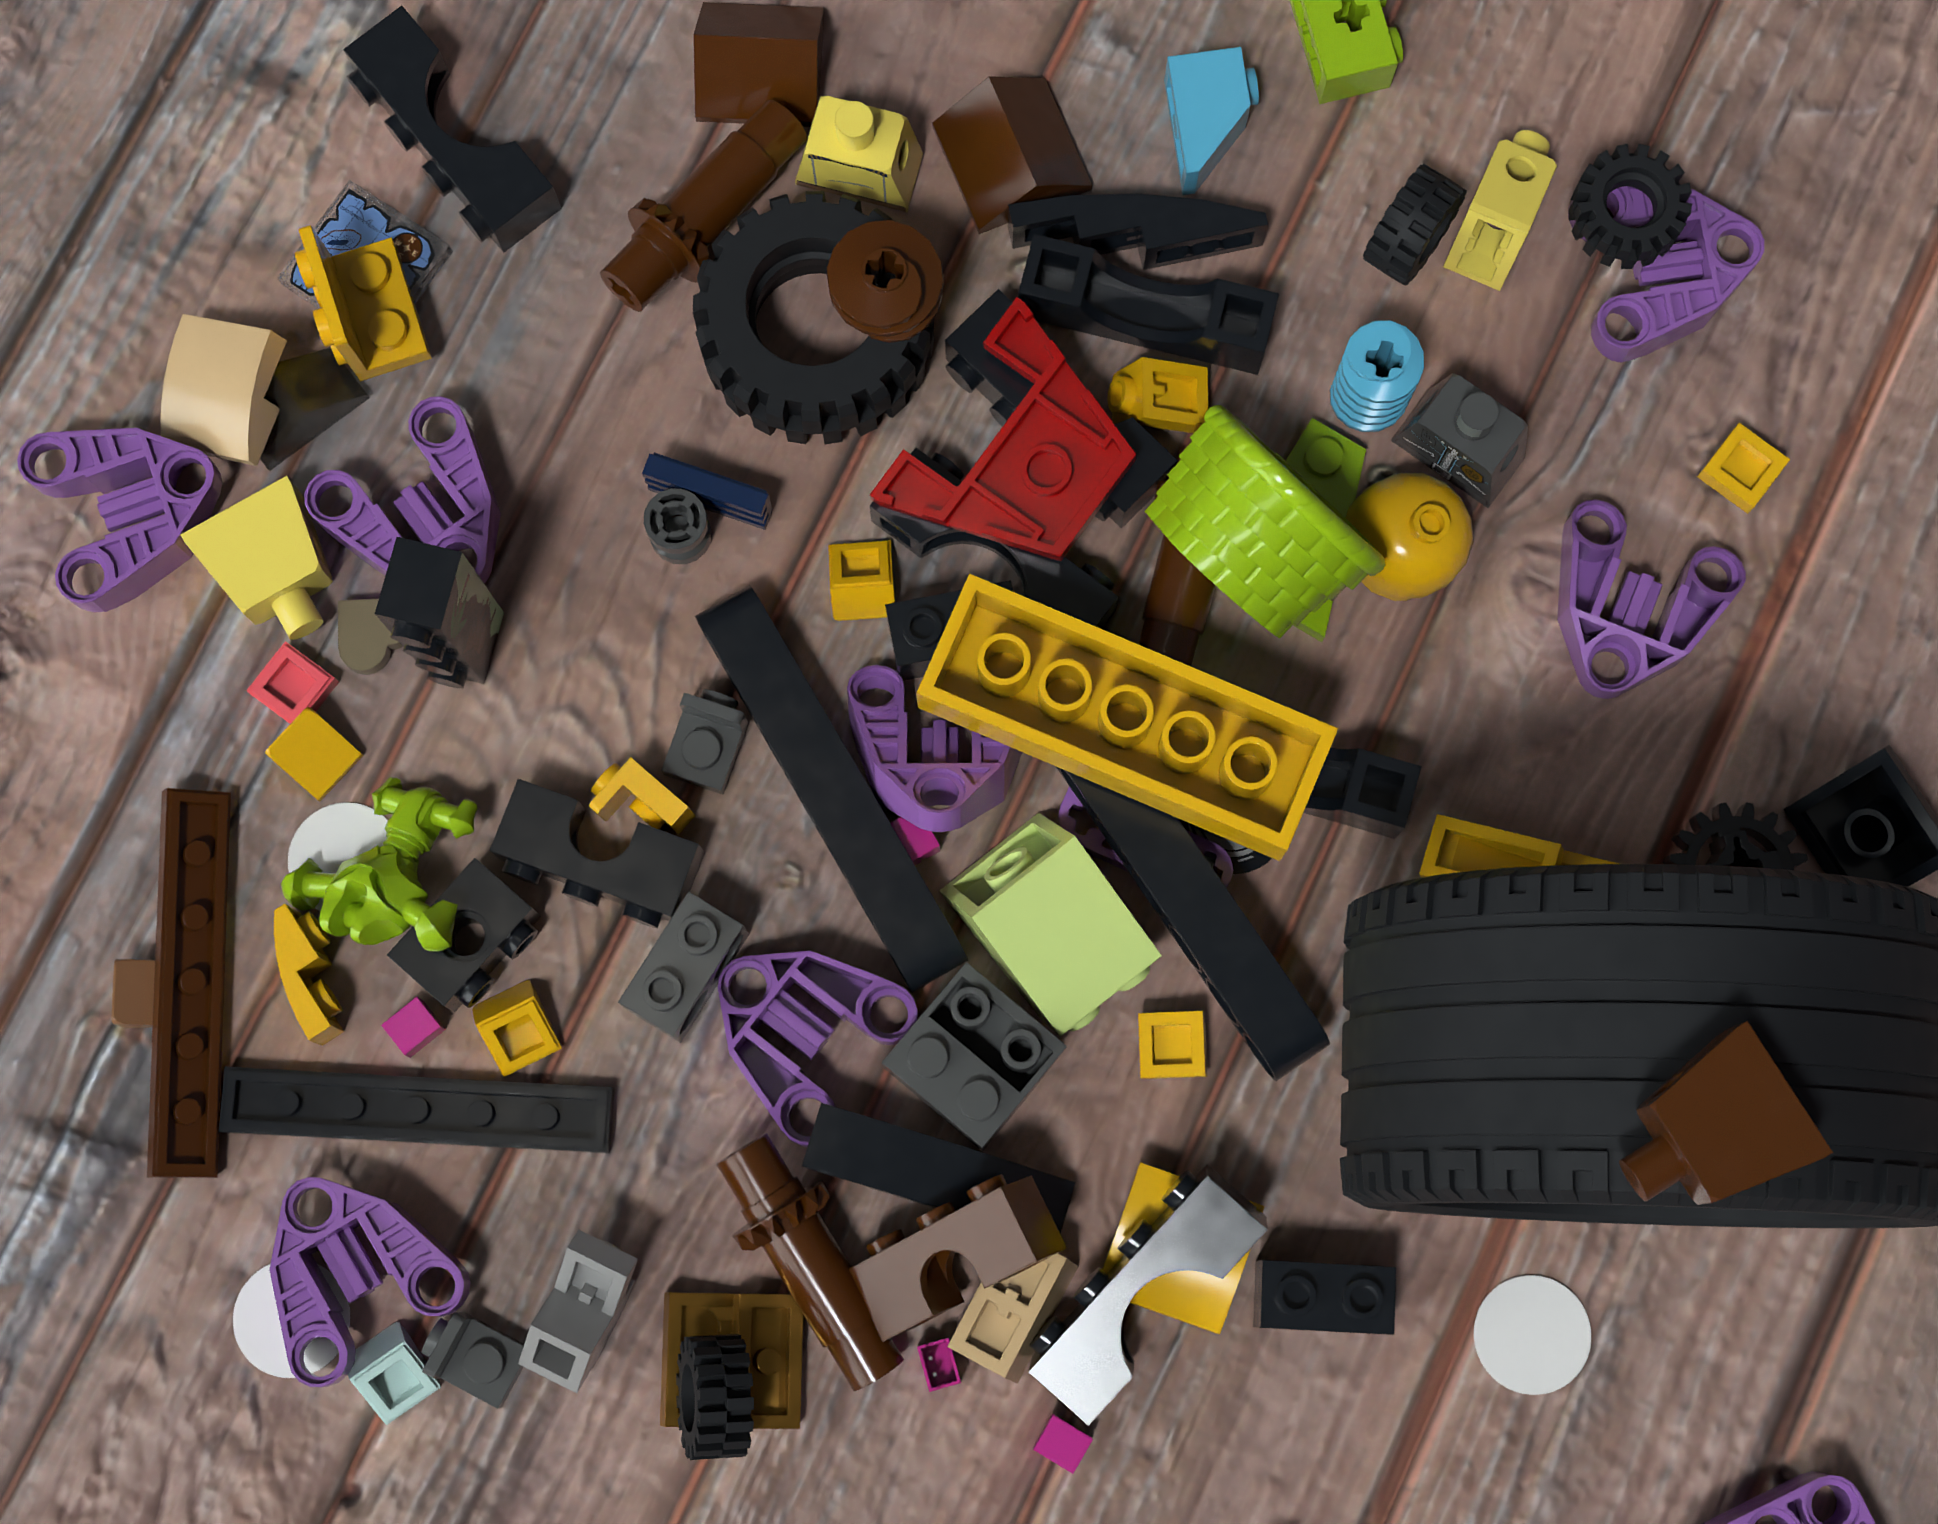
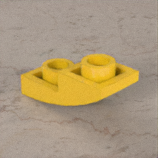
[274,904,344,1046]

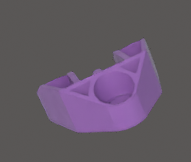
[1568,186,1764,363]
[304,396,501,583]
[17,428,222,612]
[1557,499,1746,699]
[847,665,1022,832]
[718,951,918,1147]
[269,1177,471,1387]

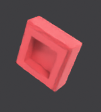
[246,641,339,724]

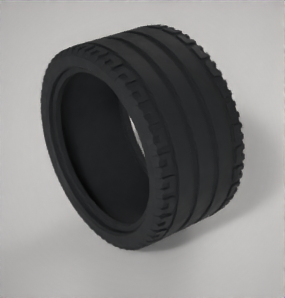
[1340,864,1938,1228]

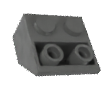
[882,962,1067,1152]

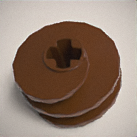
[827,220,944,343]

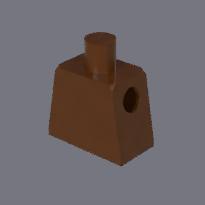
[1619,1021,1833,1205]

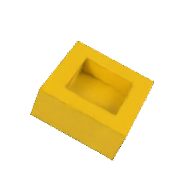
[1697,422,1790,514]
[1138,1011,1208,1079]

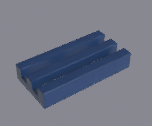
[642,452,773,530]

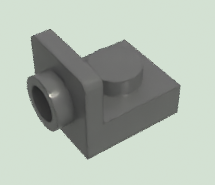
[661,689,748,795]
[422,1312,524,1409]

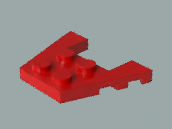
[869,297,1136,561]

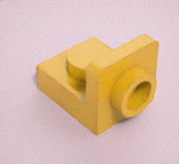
[1107,357,1208,433]
[589,757,695,835]

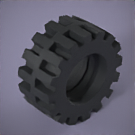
[1363,163,1467,286]

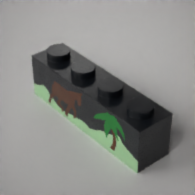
[375,537,504,688]

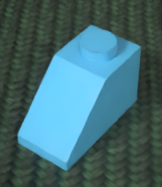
[1164,47,1259,195]

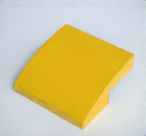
[1102,1162,1265,1335]

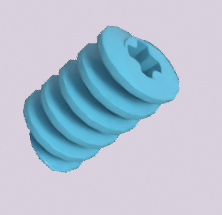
[1330,320,1424,432]

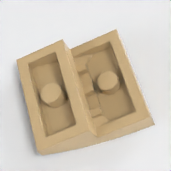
[160,314,287,466]

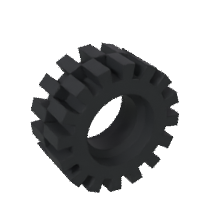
[1568,144,1692,269]
[676,1334,754,1460]

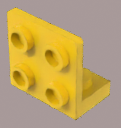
[295,225,432,381]

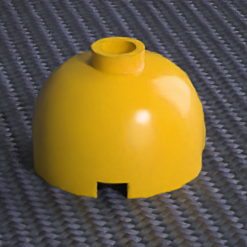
[1346,473,1473,601]

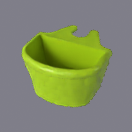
[1144,405,1386,638]

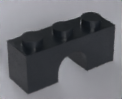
[490,779,705,929]

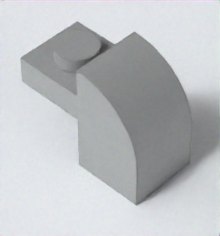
[518,1229,638,1393]

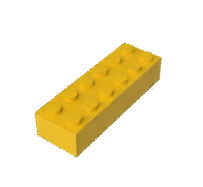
[916,573,1338,861]

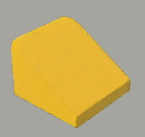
[828,540,895,621]
[265,707,363,802]
[472,980,562,1077]

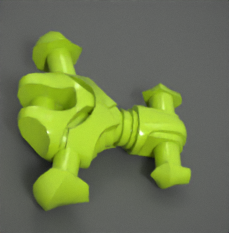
[281,777,478,952]

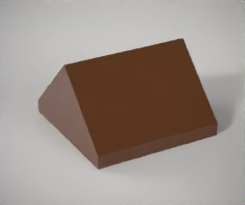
[693,2,825,127]
[932,76,1092,234]

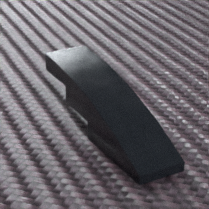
[1008,193,1268,270]
[802,1103,1076,1234]

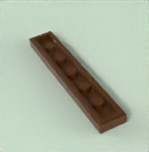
[147,788,231,1178]

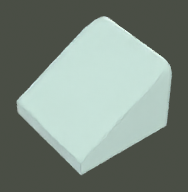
[348,1322,441,1425]

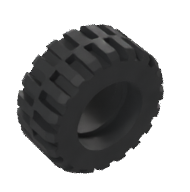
[693,191,934,444]

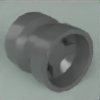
[643,488,712,564]

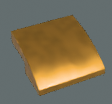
[660,1292,803,1429]

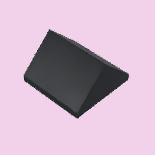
[1783,745,1938,887]

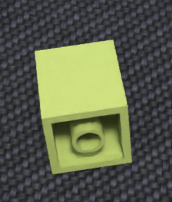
[939,813,1162,1037]

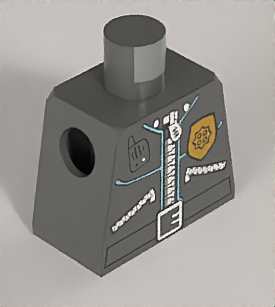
[1391,373,1528,508]

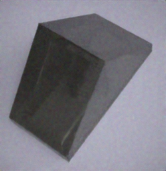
[260,347,370,471]

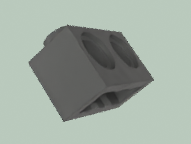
[618,891,749,1043]

